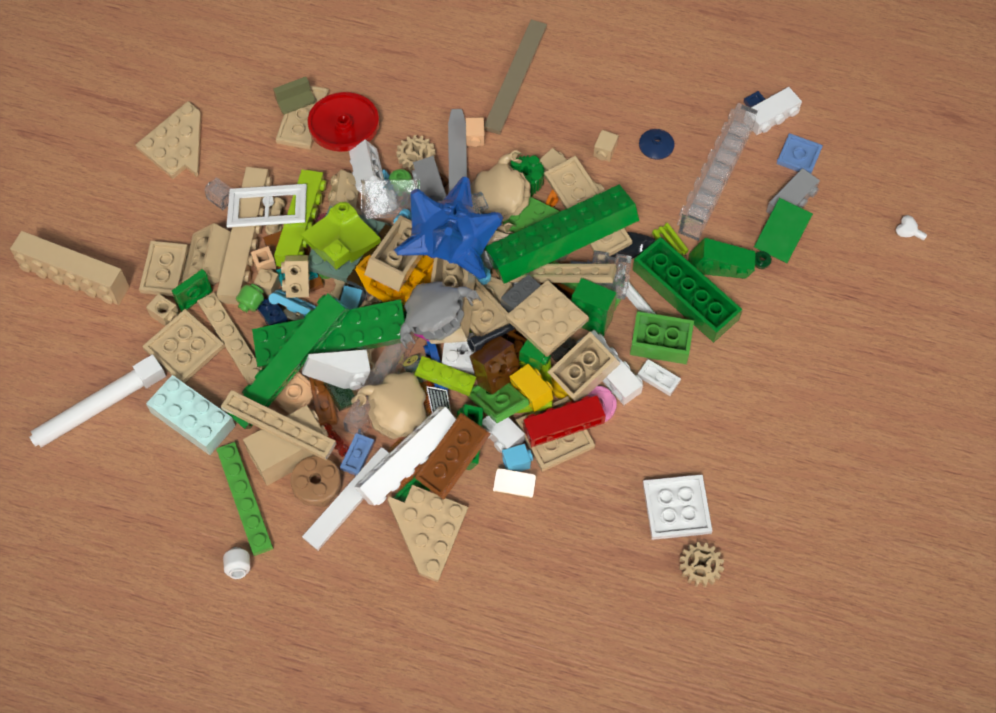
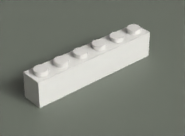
[354,407,456,505]

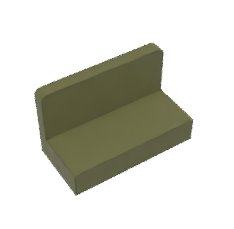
[273,77,315,114]

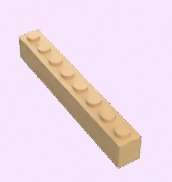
[217,167,272,305]

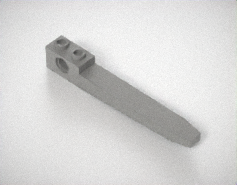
[448,109,467,193]

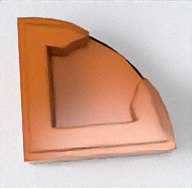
[545,189,559,208]

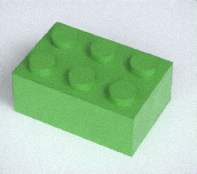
[630,311,694,365]

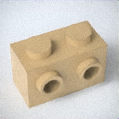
[281,255,310,298]

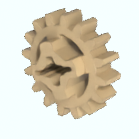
[396,135,436,172]
[679,542,724,587]

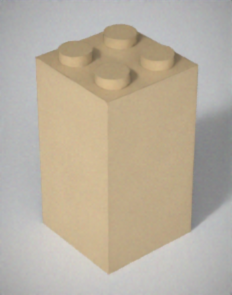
[243,405,329,486]

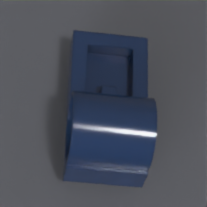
[257,298,289,326]

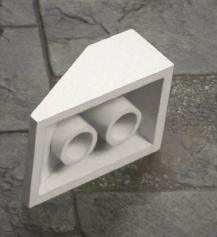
[302,350,370,390]

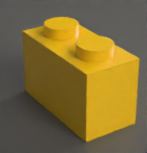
[509,364,553,412]

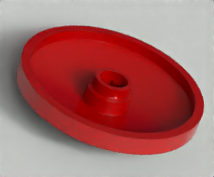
[307,92,379,152]

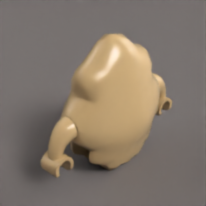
[470,150,531,235]
[351,372,427,440]

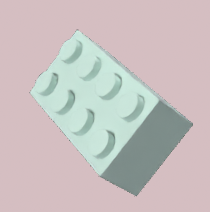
[146,375,235,455]

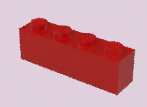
[523,395,606,448]

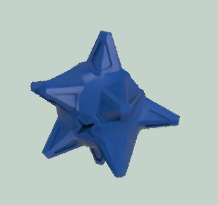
[394,176,503,279]

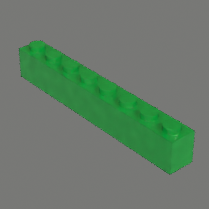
[227,293,350,429]

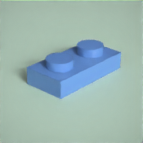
[340,433,375,476]

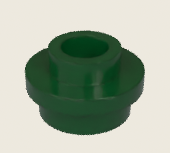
[755,251,772,269]

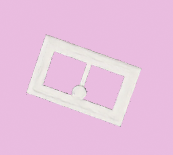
[227,184,307,228]

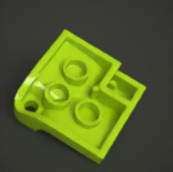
[301,202,381,269]

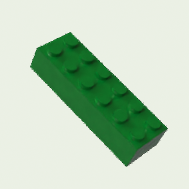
[632,237,743,343]

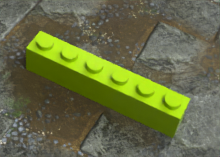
[274,169,326,267]

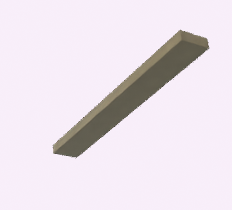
[484,19,547,135]

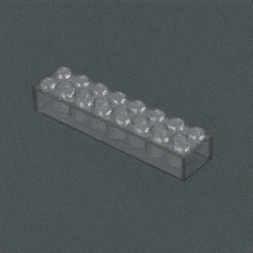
[677,103,758,241]

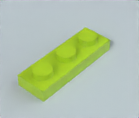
[415,356,476,396]

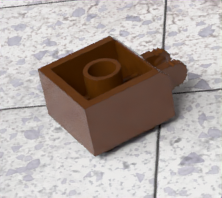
[469,337,523,394]

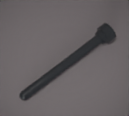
[467,323,516,353]

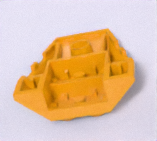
[355,255,434,302]

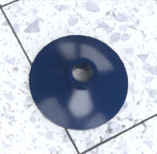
[639,129,675,160]

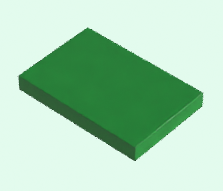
[754,198,813,264]

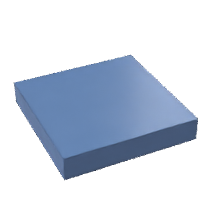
[776,133,823,174]

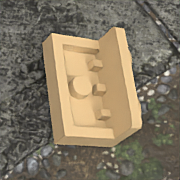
[328,170,358,207]

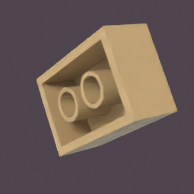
[548,332,620,402]

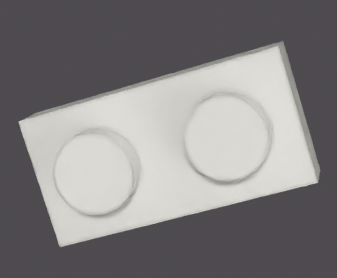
[638,359,681,396]

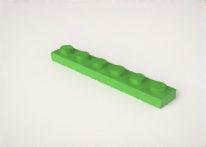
[216,442,273,556]

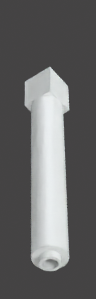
[29,354,166,448]

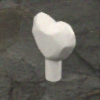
[896,215,927,241]

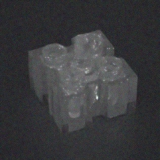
[591,250,632,300]

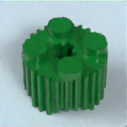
[509,155,544,197]

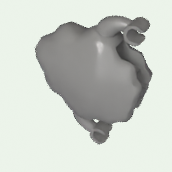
[400,281,481,349]

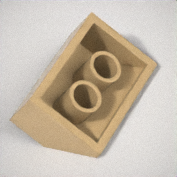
[181,223,231,285]

